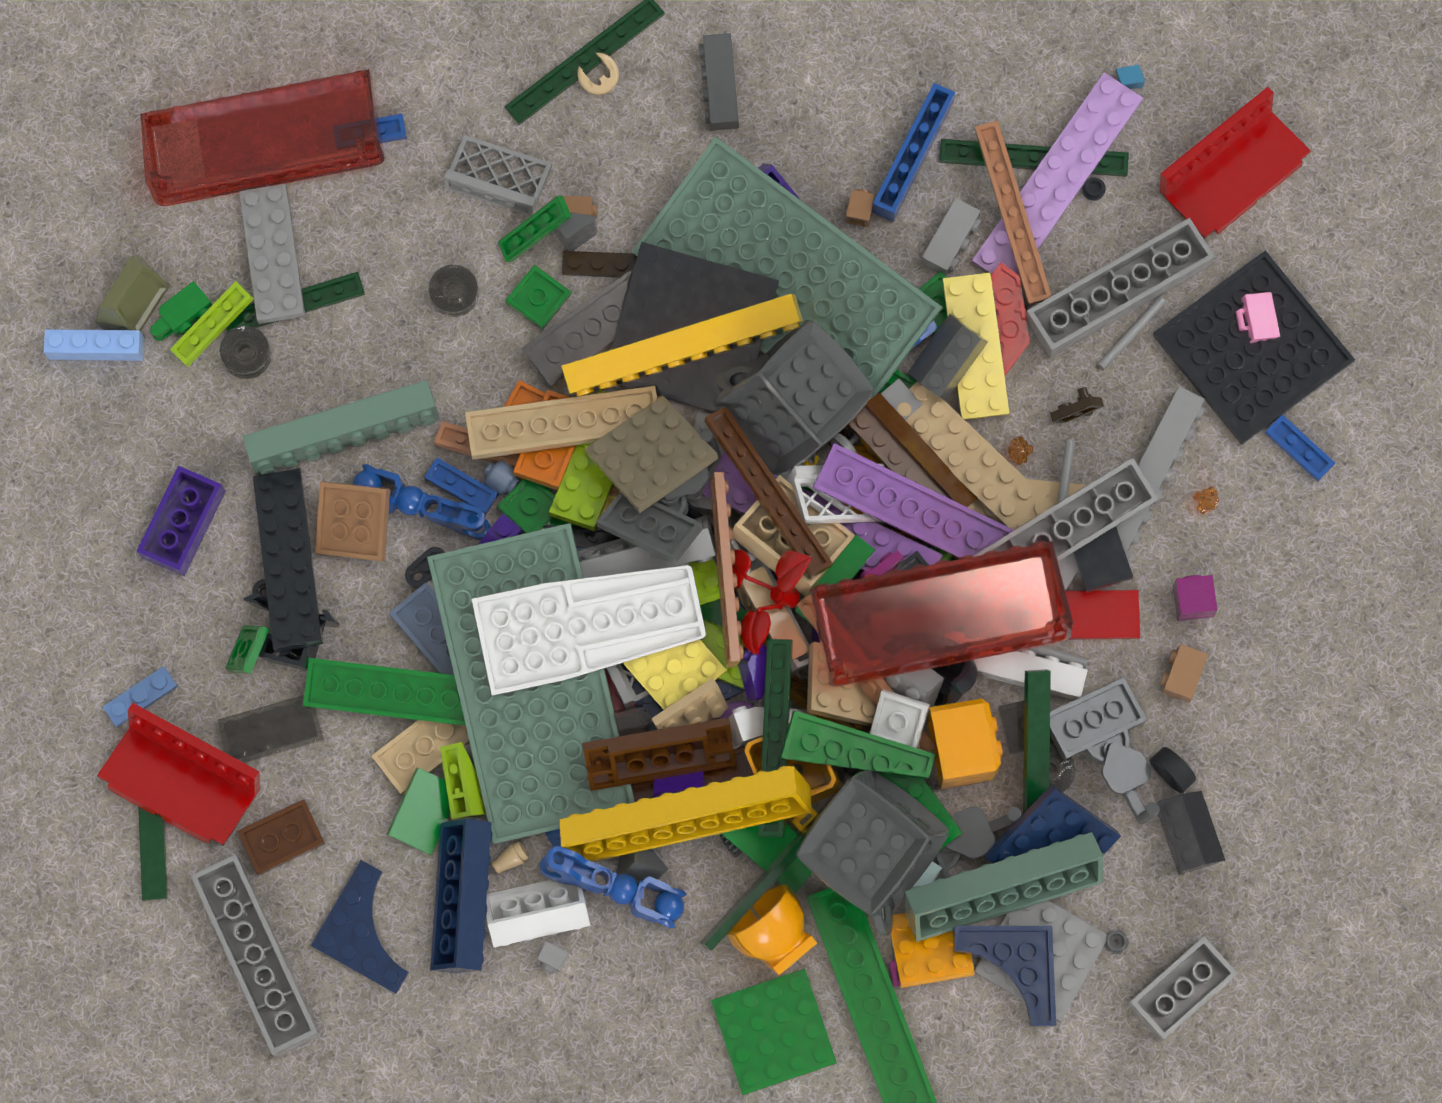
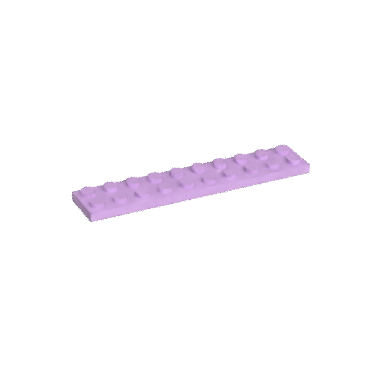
[972,72,1143,275]

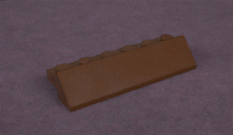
[847,393,977,508]
[582,718,736,791]

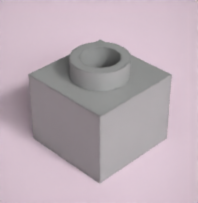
[537,941,569,974]

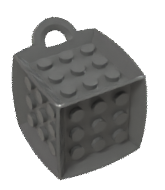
[714,321,874,475]
[796,771,949,936]

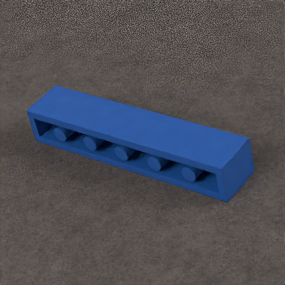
[872,83,955,222]

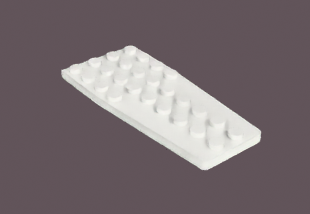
[472,565,706,695]

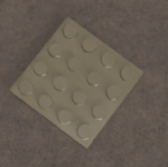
[585,396,719,513]

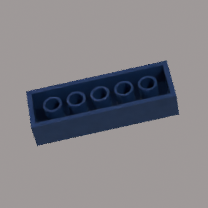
[430,819,492,973]

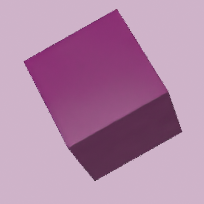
[1173,575,1218,621]

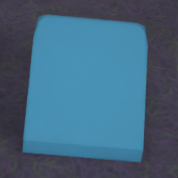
[1116,65,1145,89]

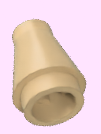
[491,841,529,874]

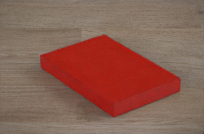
[1065,590,1140,640]

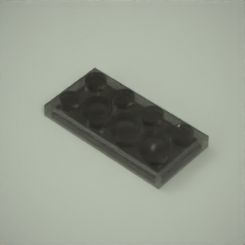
[217,695,324,763]

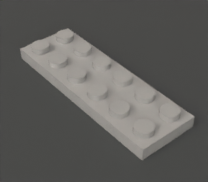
[239,183,305,324]

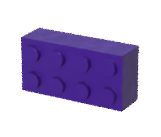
[136,466,226,577]

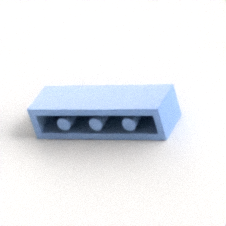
[44,329,144,361]

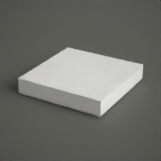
[870,689,930,748]

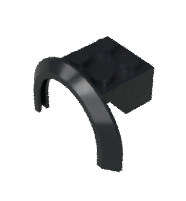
[243,593,340,671]
[882,633,978,706]

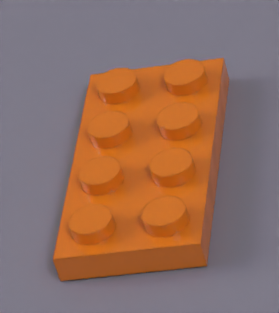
[513,390,576,490]

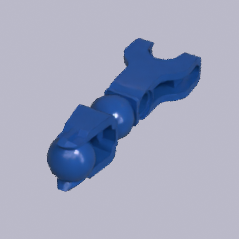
[352,464,491,541]
[539,846,687,929]

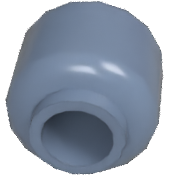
[483,460,520,495]

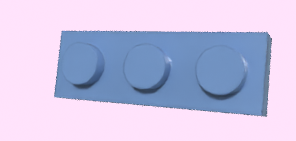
[103,666,178,727]

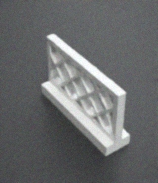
[787,464,884,524]

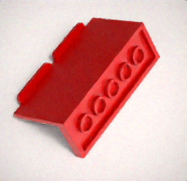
[1160,87,1311,239]
[97,703,260,846]

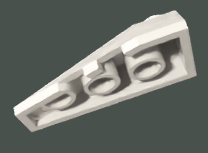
[728,706,816,749]

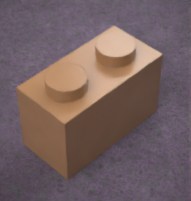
[1160,644,1208,703]

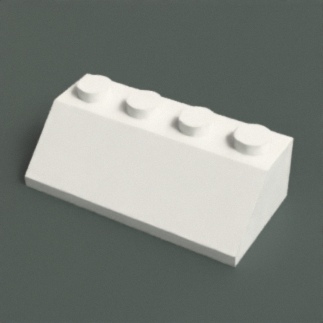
[486,880,590,947]

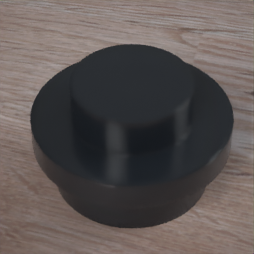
[1082,177,1106,201]

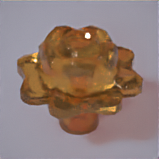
[1008,436,1033,465]
[1194,486,1219,514]

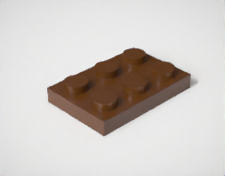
[237,799,325,876]

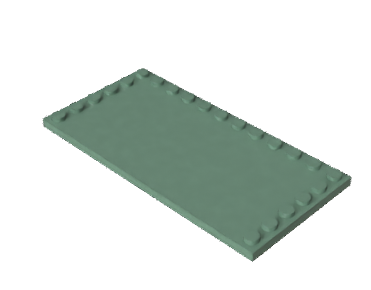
[631,136,943,400]
[427,523,635,844]

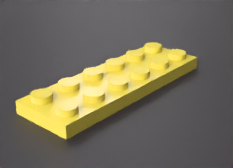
[942,273,1010,420]

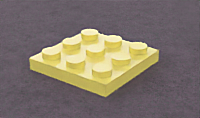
[623,640,727,710]

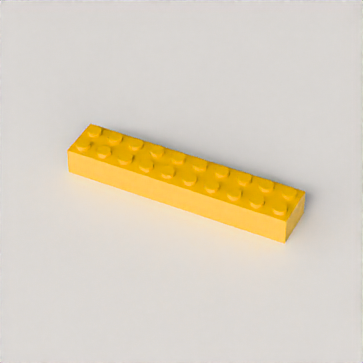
[561,294,803,397]
[559,766,812,862]

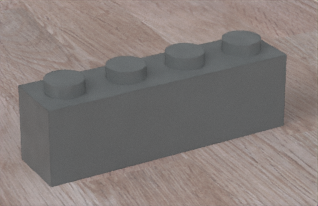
[699,33,739,131]

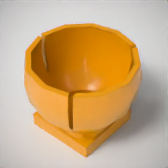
[727,885,817,975]

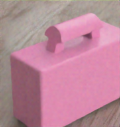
[1235,292,1280,343]

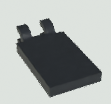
[1073,526,1133,593]

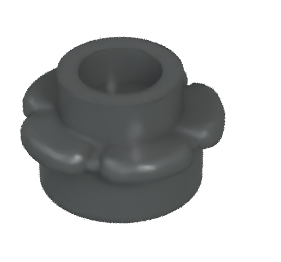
[1104,930,1129,954]

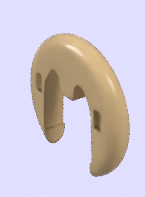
[578,53,619,95]

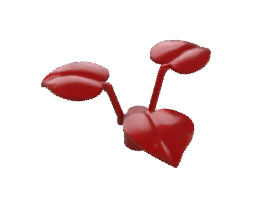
[732,549,812,655]

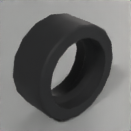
[1150,747,1196,793]

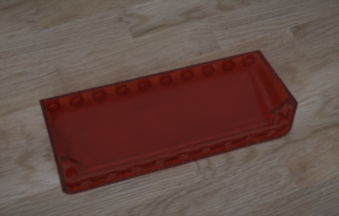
[140,69,385,206]
[810,541,1073,687]

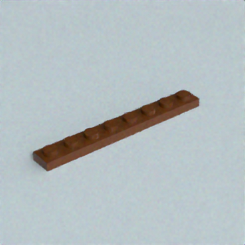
[704,406,833,578]

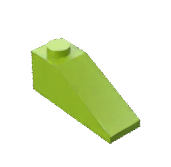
[440,742,486,819]

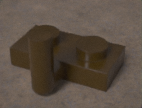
[1050,387,1104,423]

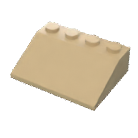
[733,475,855,597]

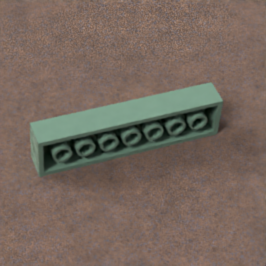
[242,380,440,475]
[905,832,1103,942]

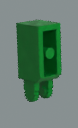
[150,281,212,342]

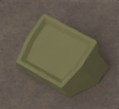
[95,254,169,332]

